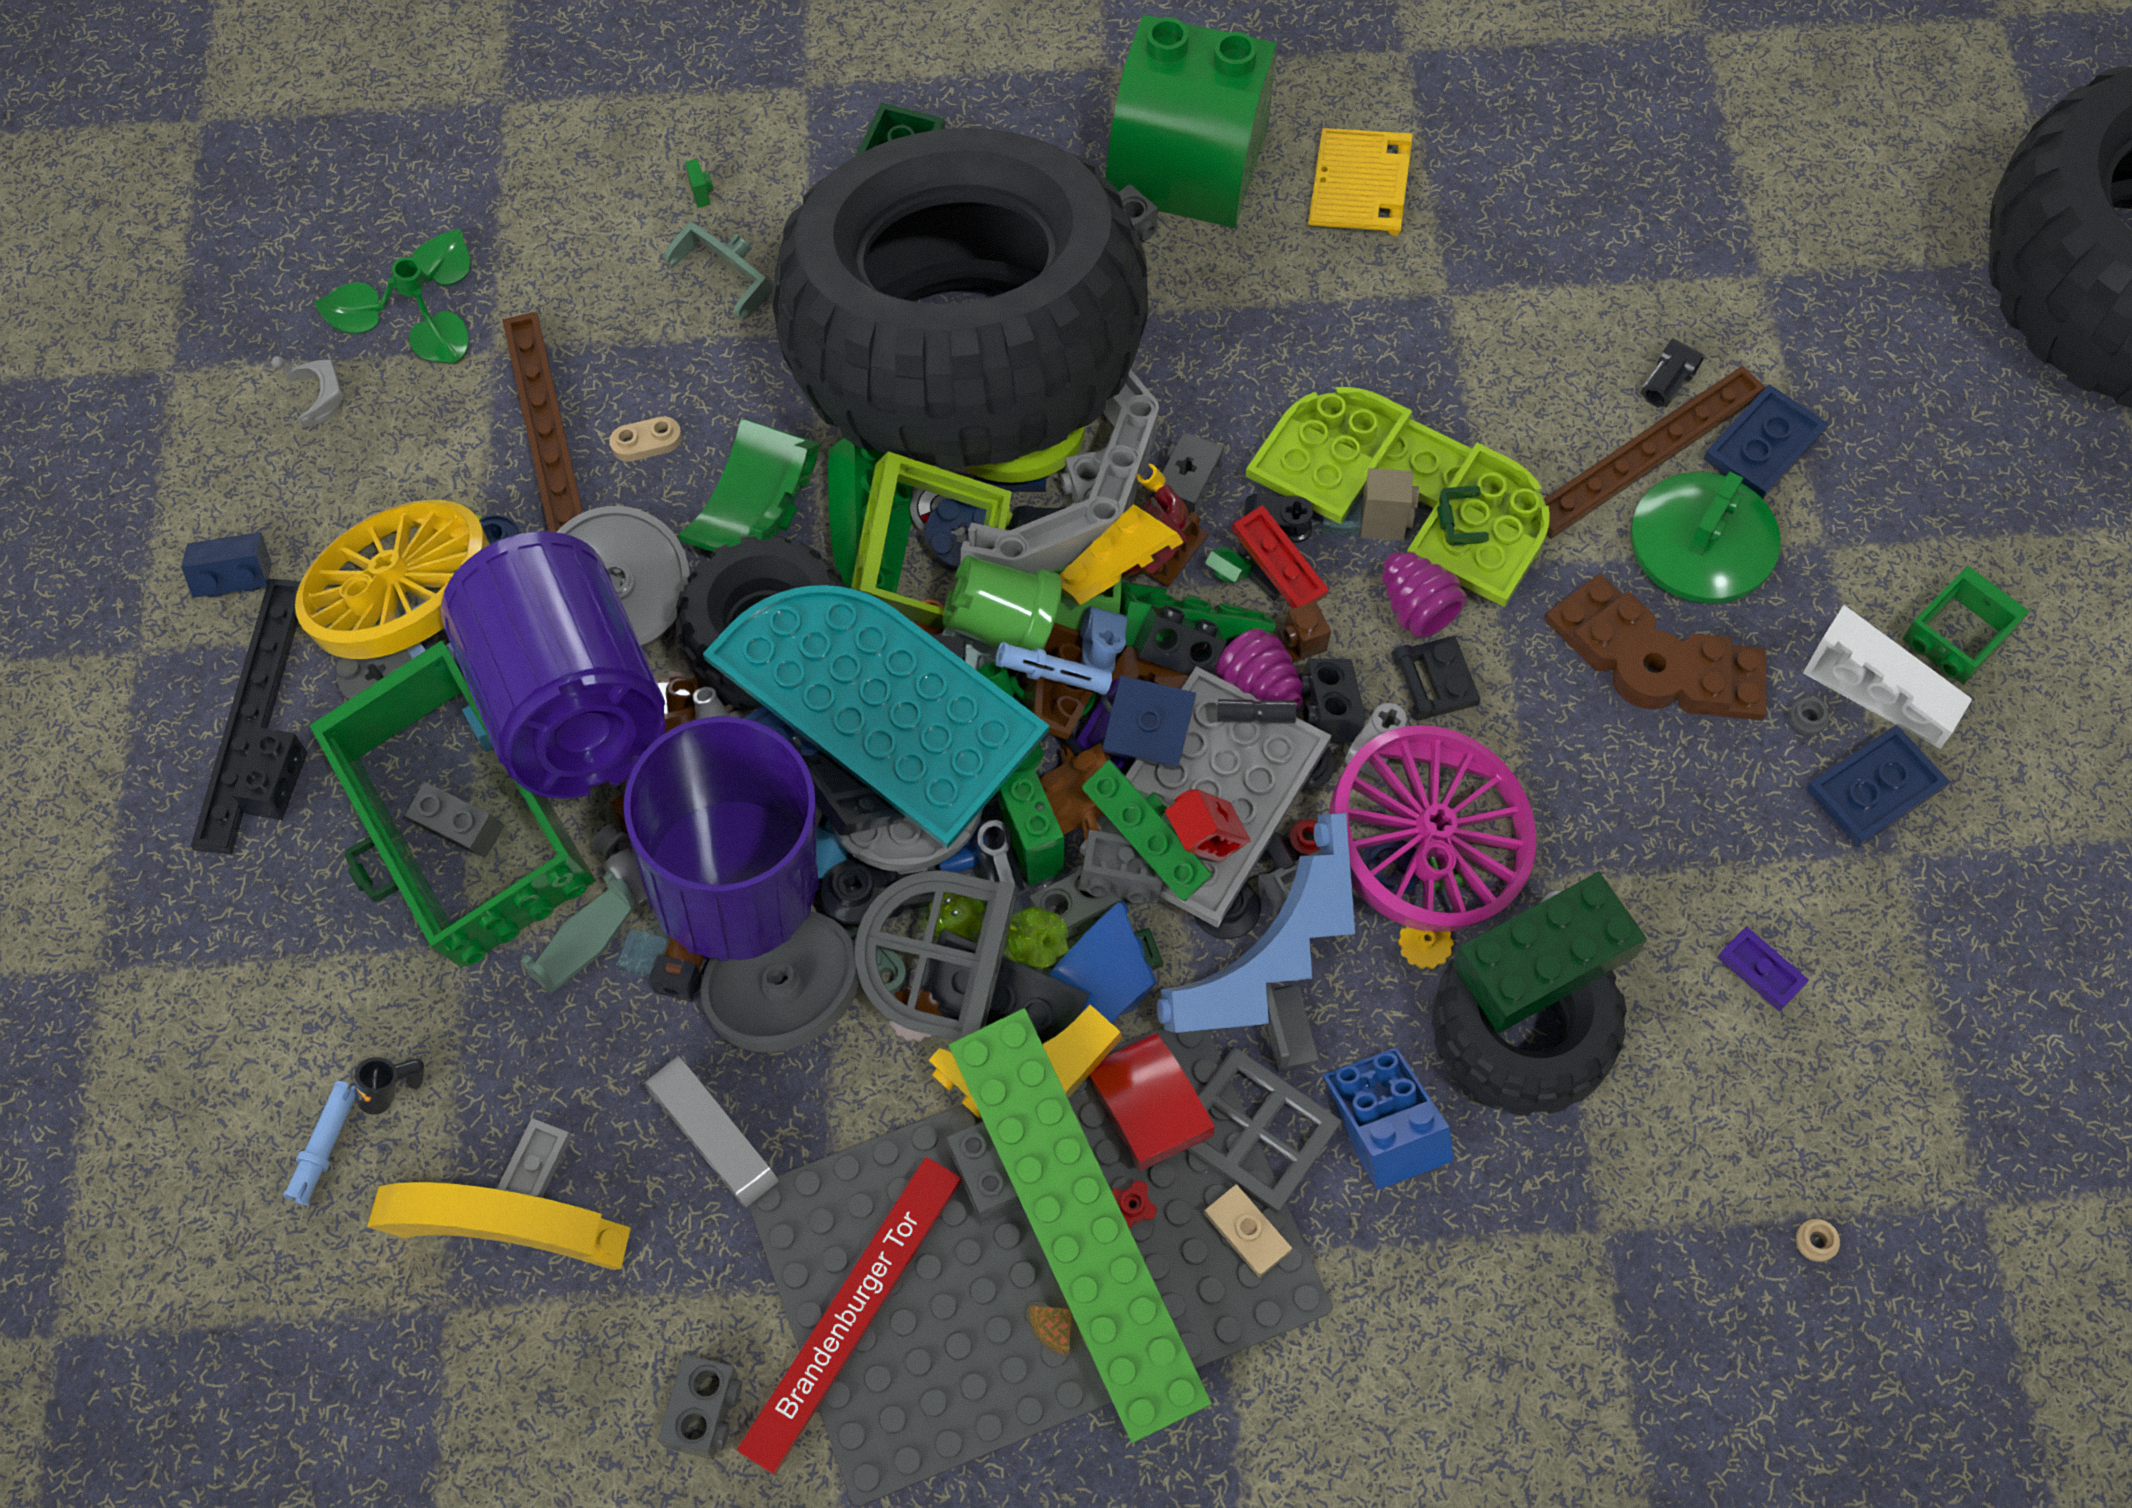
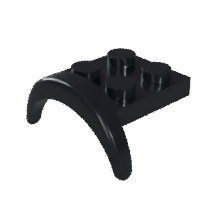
[790,737,905,836]

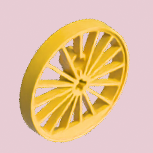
[295,500,490,659]

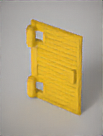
[1308,128,1413,236]

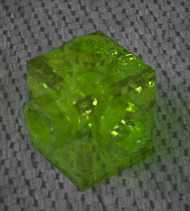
[1007,907,1069,968]

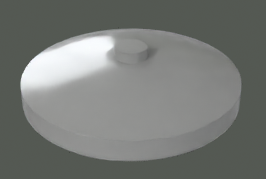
[557,506,690,649]

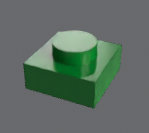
[685,158,714,208]
[1205,546,1255,583]

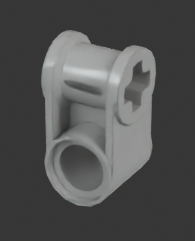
[1344,703,1407,780]

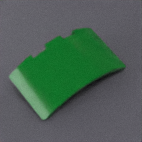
[678,419,821,552]

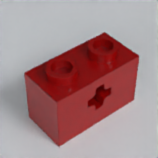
[1164,788,1251,863]

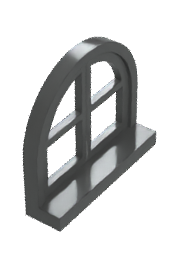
[855,871,1019,1041]

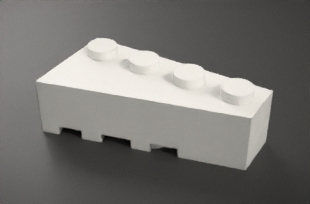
[1803,605,1972,749]

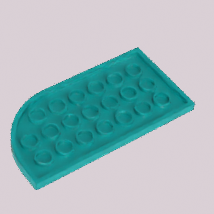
[703,585,1050,849]

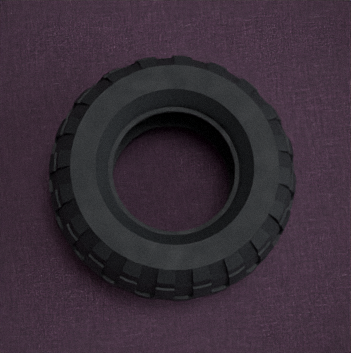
[1988,66,2132,408]
[771,128,1148,468]

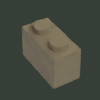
[1360,468,1419,541]

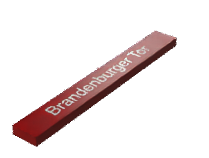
[737,1157,962,1476]

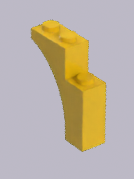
[929,1005,1123,1119]

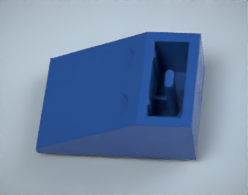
[1323,1047,1454,1190]

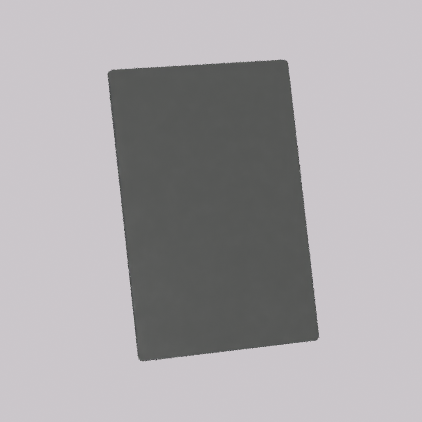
[749,1027,1332,1507]

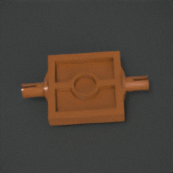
[1039,743,1110,839]

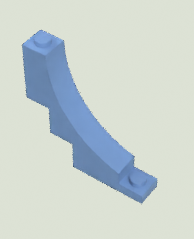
[1157,813,1355,1033]

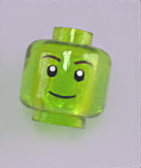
[925,893,986,938]

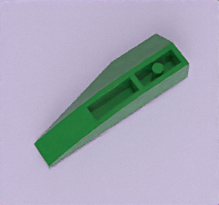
[828,438,912,594]

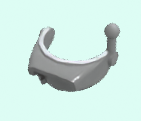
[271,356,344,427]

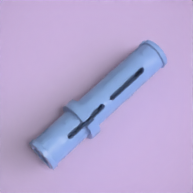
[995,642,1112,695]
[283,1081,355,1206]

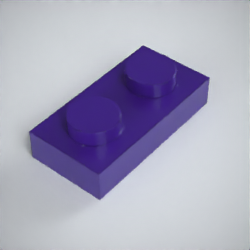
[1717,926,1809,1012]

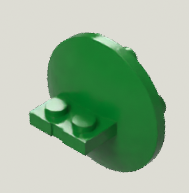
[1630,471,1781,604]

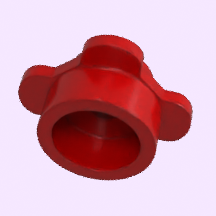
[1112,1181,1157,1228]

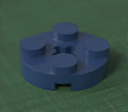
[924,499,987,571]

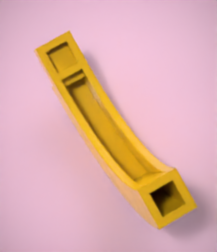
[367,1182,631,1270]

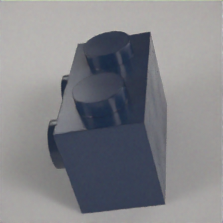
[181,532,271,598]

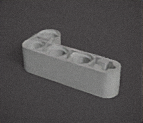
[644,1056,779,1208]

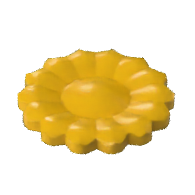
[1398,926,1454,969]

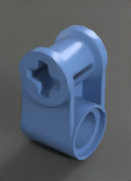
[1080,606,1127,673]

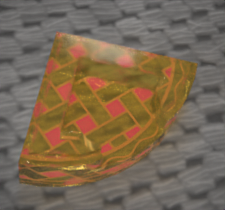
[1029,1306,1072,1356]

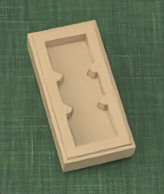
[1204,1184,1292,1279]

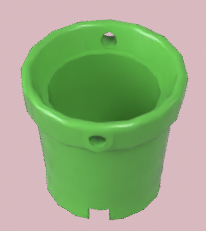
[942,555,1062,664]

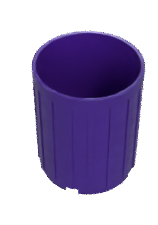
[441,532,666,799]
[624,716,819,961]

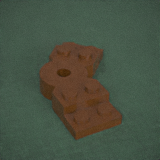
[1544,573,1766,721]

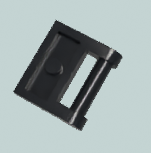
[1391,636,1481,721]

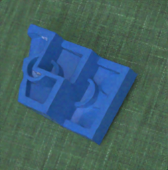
[1049,901,1157,1024]

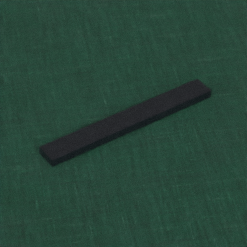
[191,578,301,854]

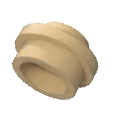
[1796,1219,1840,1262]

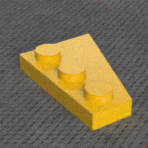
[1060,504,1183,605]

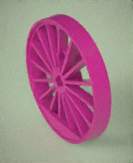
[1329,725,1536,932]

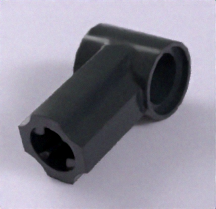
[1640,338,1705,408]
[970,820,1025,892]

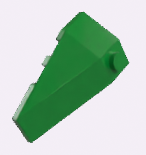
[1119,581,1276,648]

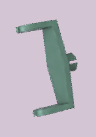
[664,221,772,320]
[520,870,637,994]

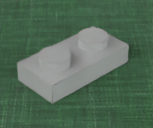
[497,1118,572,1198]

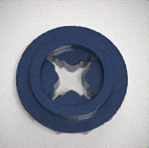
[1361,840,1420,895]

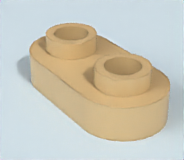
[609,417,682,462]

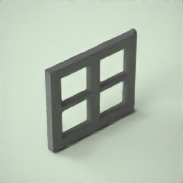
[1186,1047,1342,1214]

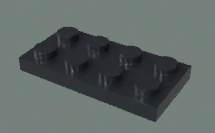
[921,928,1091,1044]

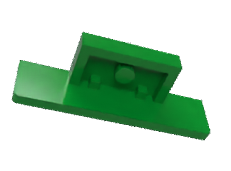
[1082,760,1213,901]

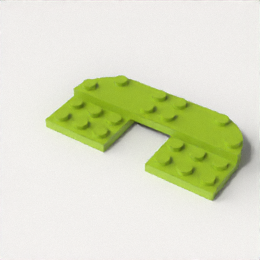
[1246,387,1549,607]

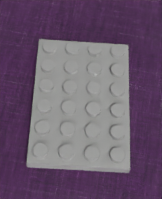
[1080,666,1331,928]

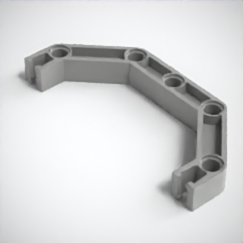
[961,369,1159,572]

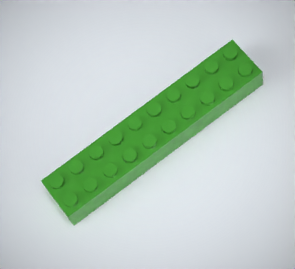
[949,1008,1212,1443]

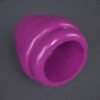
[1382,552,1467,639]
[1216,629,1303,709]

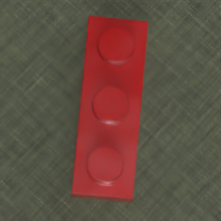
[1231,505,1329,609]

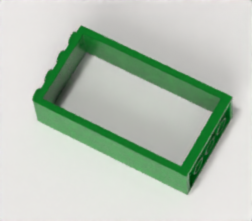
[309,640,596,968]

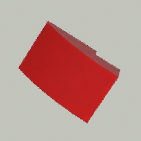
[1088,1033,1215,1172]

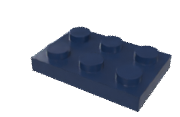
[1703,384,1828,499]
[1806,724,1950,847]

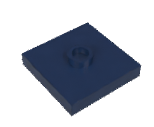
[1102,676,1196,770]

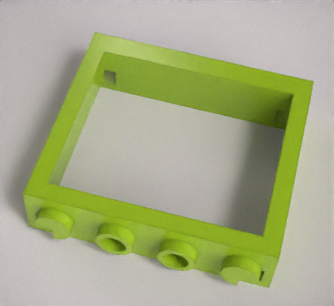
[850,452,1013,630]

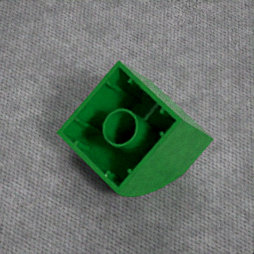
[1106,14,1277,228]

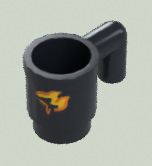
[355,1057,424,1115]

